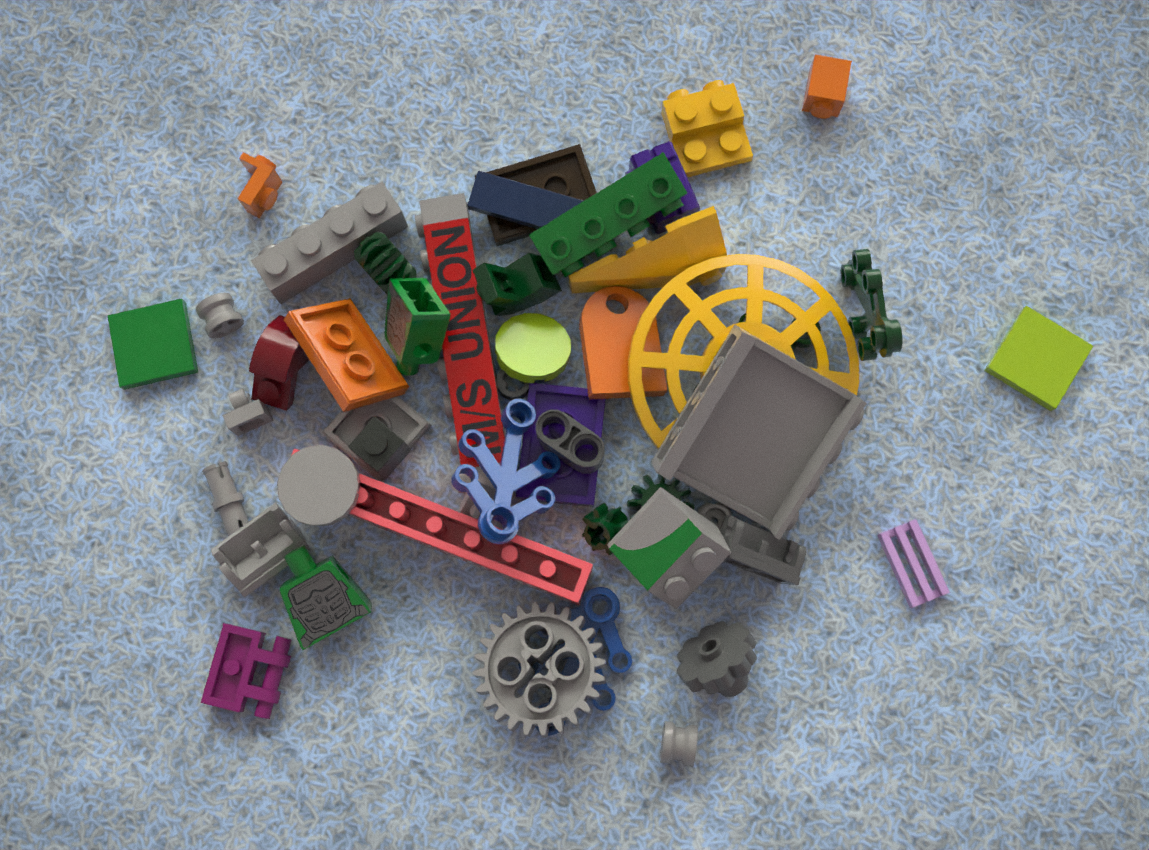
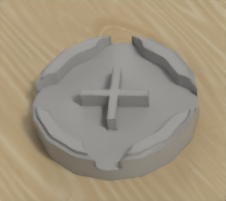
[277,445,360,526]

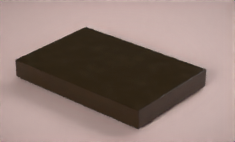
[474,144,597,246]

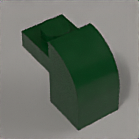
[473,253,562,316]

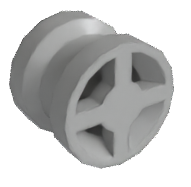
[196,292,244,339]
[660,721,698,767]

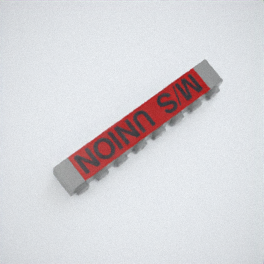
[415,193,515,494]

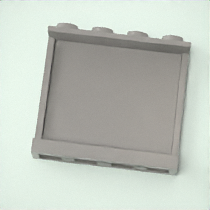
[651,325,867,540]

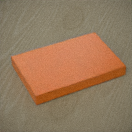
[284,298,410,412]

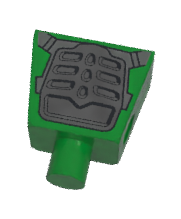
[384,278,451,376]
[280,545,372,650]

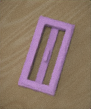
[877,519,950,608]

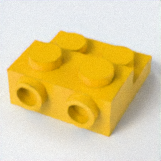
[661,80,753,178]

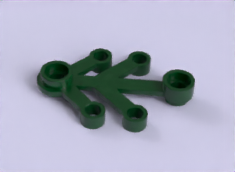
[840,249,903,361]

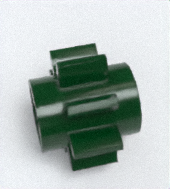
[582,503,629,556]

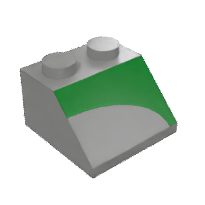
[607,487,731,609]

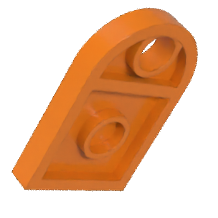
[579,286,668,400]

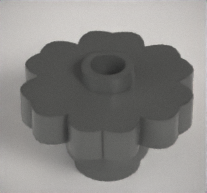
[676,621,757,697]

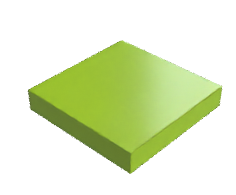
[984,306,1093,411]

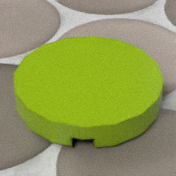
[495,313,571,383]

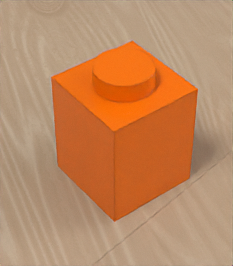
[802,54,852,119]

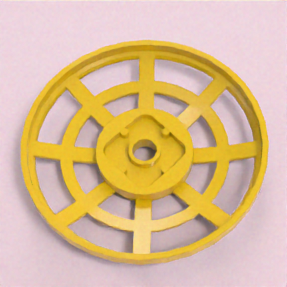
[628,254,859,449]

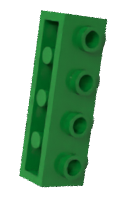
[529,152,687,278]

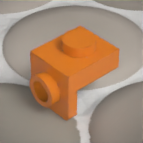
[237,152,282,219]

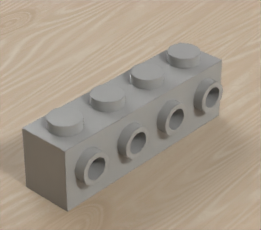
[251,181,408,304]

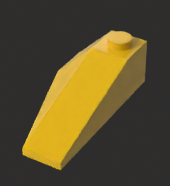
[568,206,727,294]

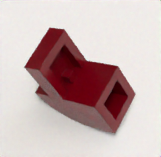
[249,315,309,411]

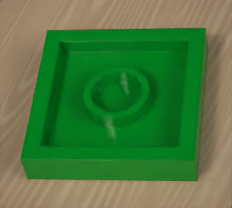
[107,298,199,390]

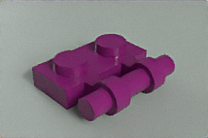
[200,623,292,719]

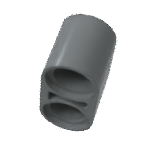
[536,410,605,474]

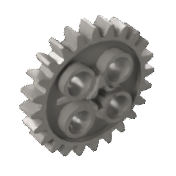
[473,601,607,738]

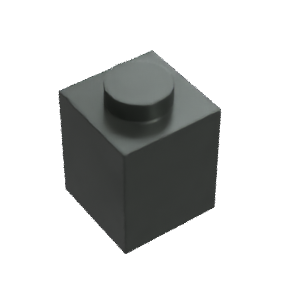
[348,417,411,479]

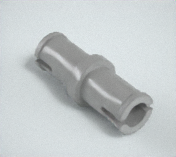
[202,461,249,537]

